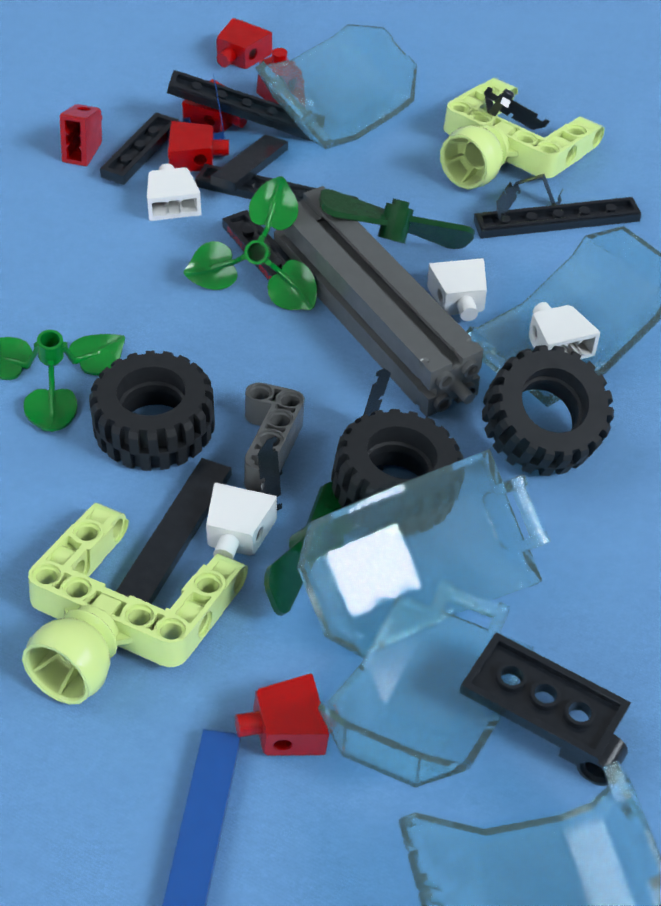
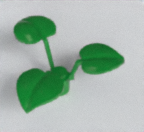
[183,176,317,310]
[0,330,125,432]

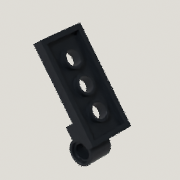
[459,632,631,786]

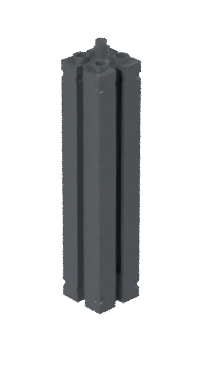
[274,186,484,417]

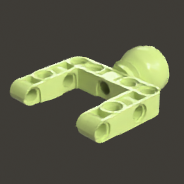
[440,78,605,189]
[22,503,248,705]

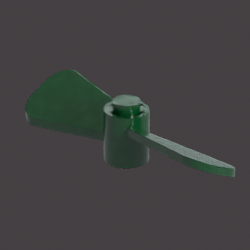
[319,189,475,249]
[264,482,355,616]

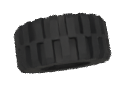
[482,345,614,476]
[89,350,215,471]
[331,409,464,536]

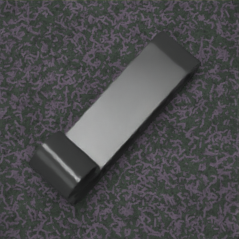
[244,382,305,492]

